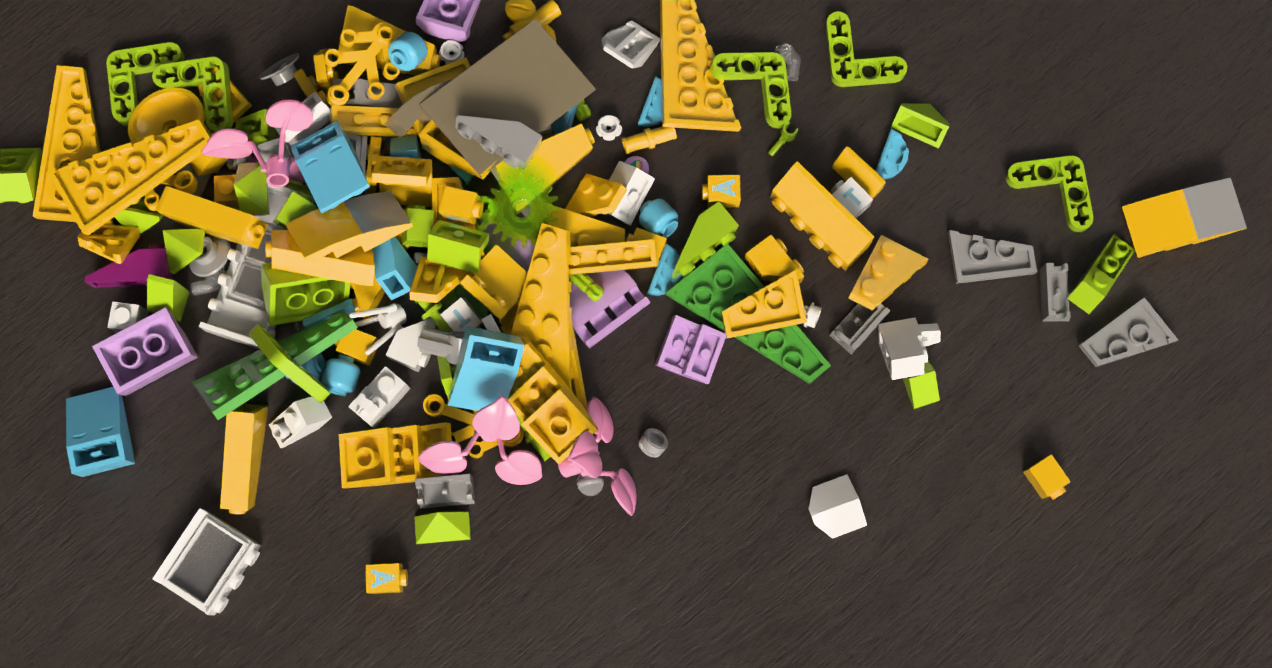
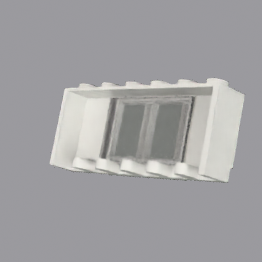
[199,184,317,350]

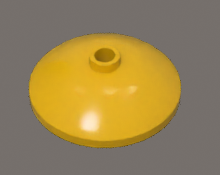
[128,88,205,144]

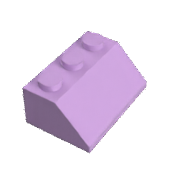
[92,307,198,396]

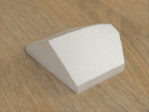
[601,21,660,69]
[808,474,867,539]

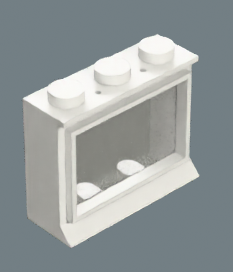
[152,508,261,615]

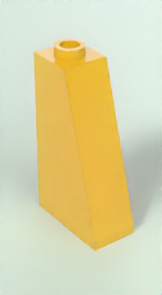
[338,5,441,76]
[495,124,595,214]
[155,186,268,249]
[265,230,375,286]
[220,403,268,514]

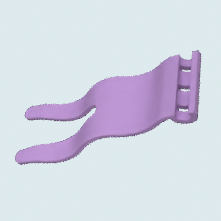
[477,167,650,349]

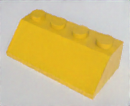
[771,161,874,271]

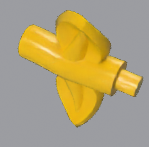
[502,0,561,42]

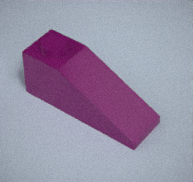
[85,245,173,288]

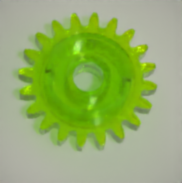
[485,172,560,248]

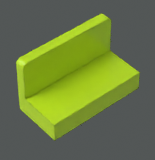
[427,220,489,274]

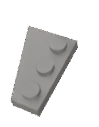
[948,230,1037,284]
[1079,298,1178,367]

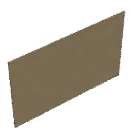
[419,19,596,177]

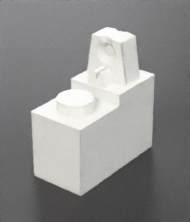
[878,318,941,380]
[348,366,411,429]

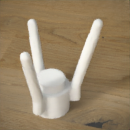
[349,303,407,355]

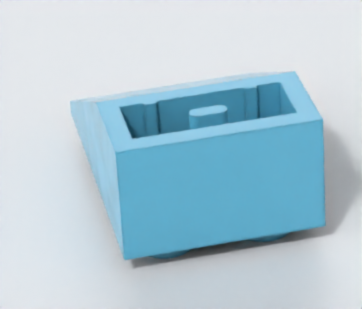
[290,121,370,213]
[447,326,524,411]
[66,387,136,477]

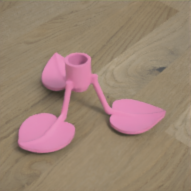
[202,100,313,187]
[418,395,542,485]
[558,397,637,516]

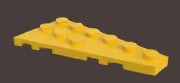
[46,119,212,236]
[510,223,573,391]

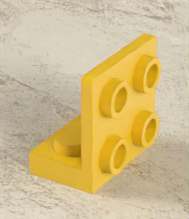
[372,156,433,207]
[460,245,527,320]

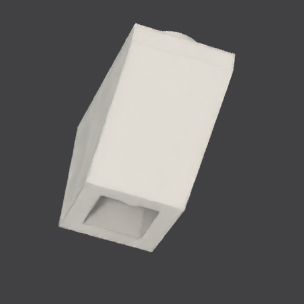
[386,318,441,372]
[269,396,332,448]

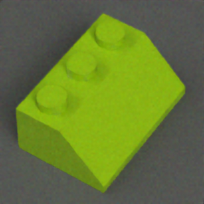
[0,148,42,203]
[261,263,350,326]

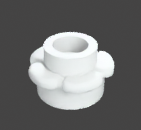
[439,40,464,64]
[596,115,622,141]
[804,302,821,328]

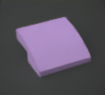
[655,315,726,384]

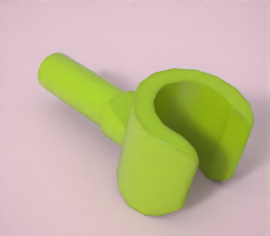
[768,122,798,157]

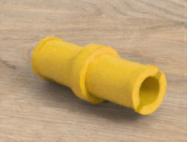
[622,127,677,154]

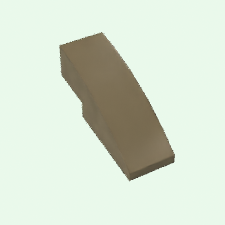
[385,79,453,138]

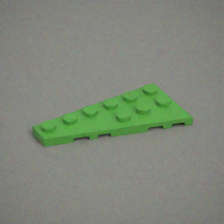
[666,243,831,384]
[192,311,358,420]

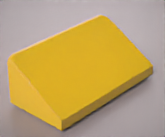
[832,147,886,199]

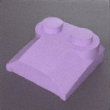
[416,0,481,42]

